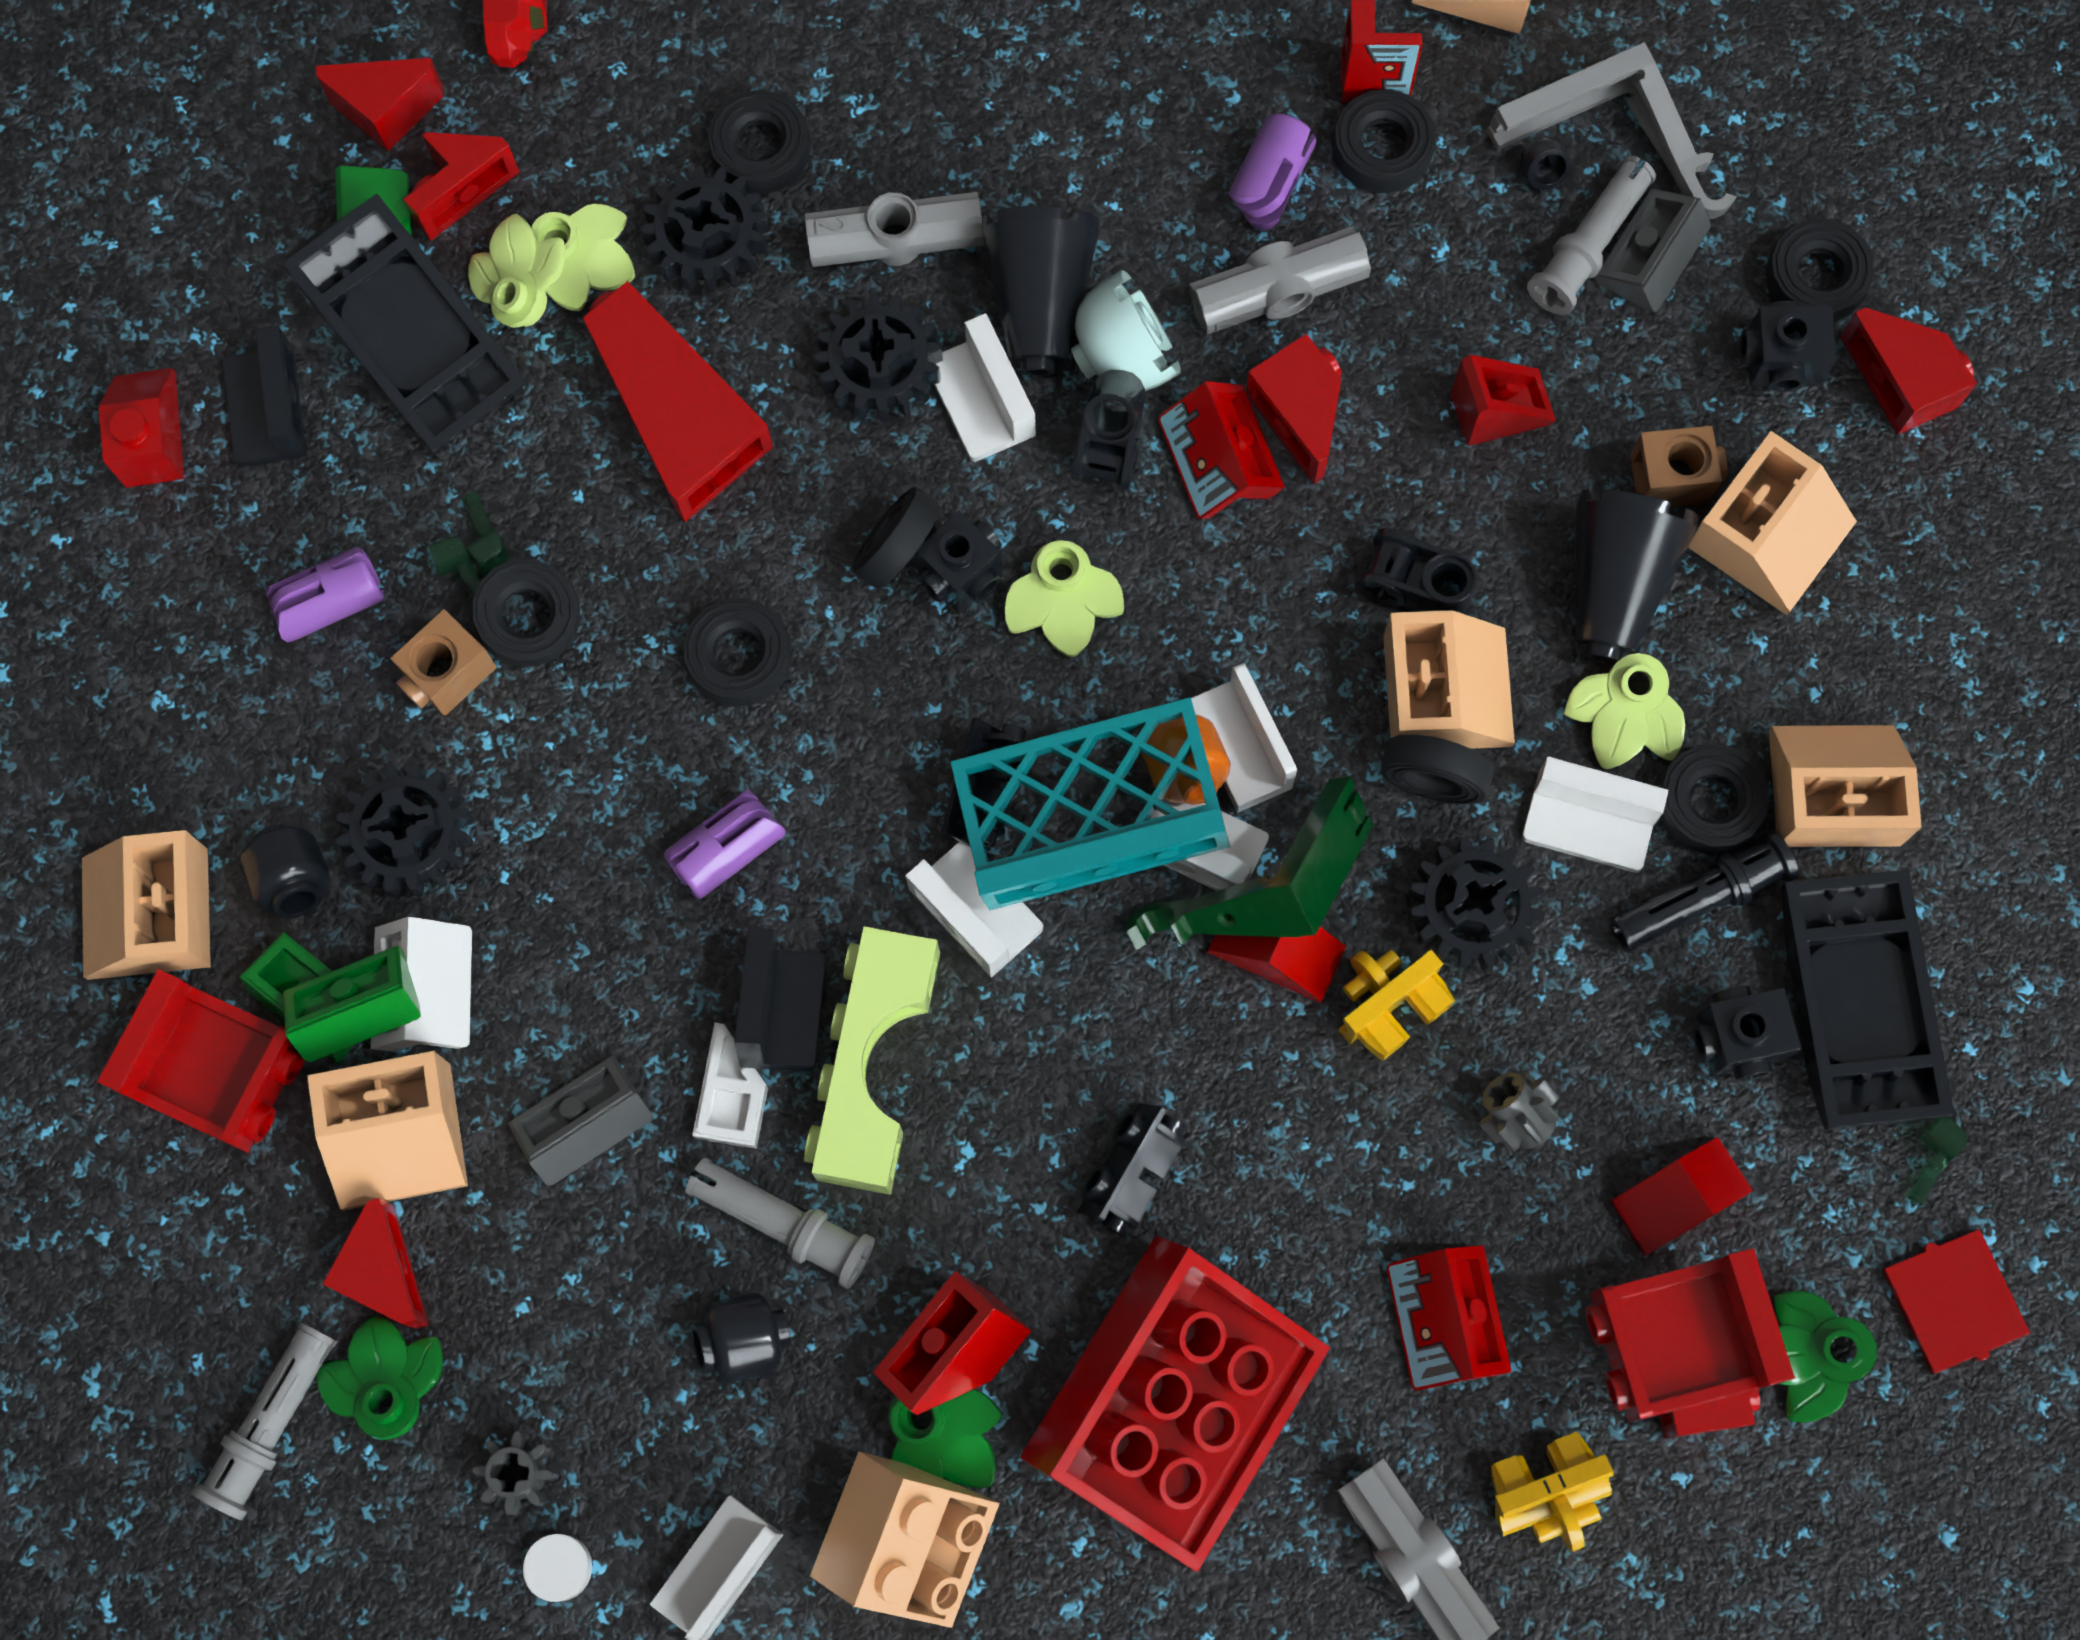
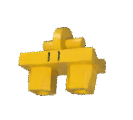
[1338,950,1455,1061]
[1491,1432,1614,1552]

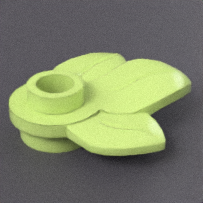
[531,204,635,311]
[468,214,565,328]
[1005,540,1124,657]
[1564,653,1685,769]

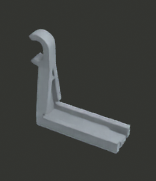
[1487,42,1737,219]

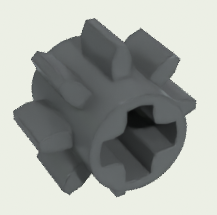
[1479,1070,1560,1152]
[472,1431,559,1516]

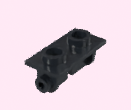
[941,717,1026,853]
[1077,1103,1186,1237]

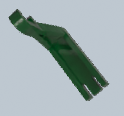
[1125,776,1374,951]

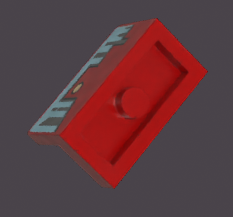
[1341,0,1422,103]
[1158,381,1285,519]
[1387,1245,1512,1391]

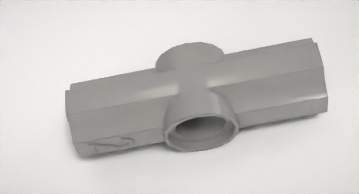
[805,192,984,267]
[1189,226,1371,335]
[1337,1458,1500,1640]

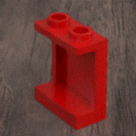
[97,969,305,1153]
[1585,1248,1795,1423]

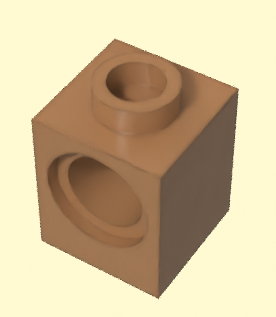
[1630,425,1728,507]
[390,609,497,717]

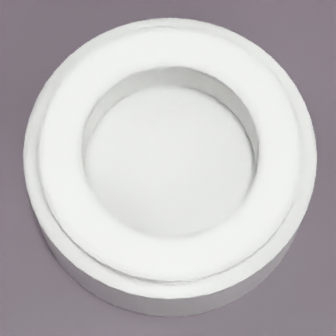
[523,1534,592,1602]

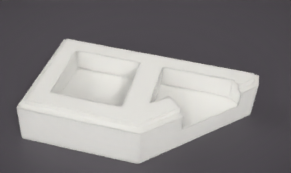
[692,1023,768,1149]

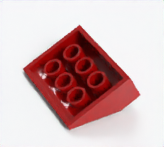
[1019,1236,1330,1572]

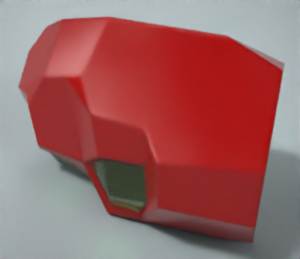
[483,0,548,68]

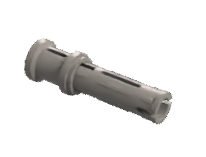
[1527,156,1656,315]
[685,1158,875,1289]
[191,1322,337,1520]

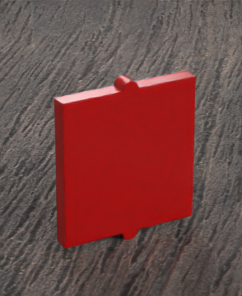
[1882,1229,2031,1375]

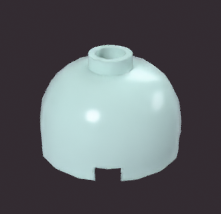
[1071,270,1181,391]

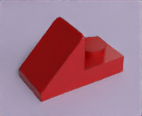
[403,132,520,241]

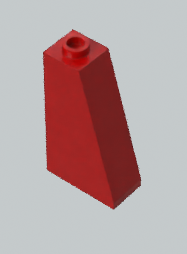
[583,281,773,522]

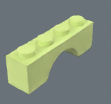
[804,927,940,1195]

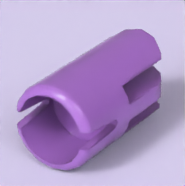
[1228,113,1316,232]
[265,547,385,642]
[664,789,785,899]

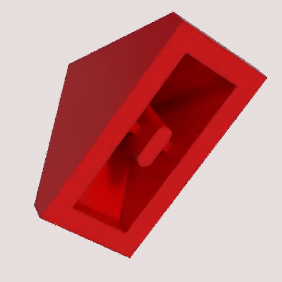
[316,58,444,152]
[1450,354,1556,447]
[1208,927,1346,1004]
[1610,1137,1753,1257]
[323,1198,429,1330]

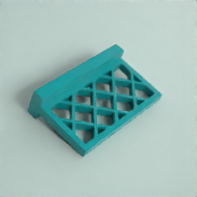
[950,697,1230,911]

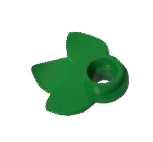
[1774,1291,1877,1423]
[317,1315,443,1440]
[888,1389,1002,1488]

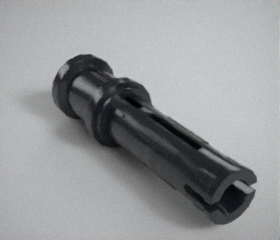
[1610,829,1799,954]

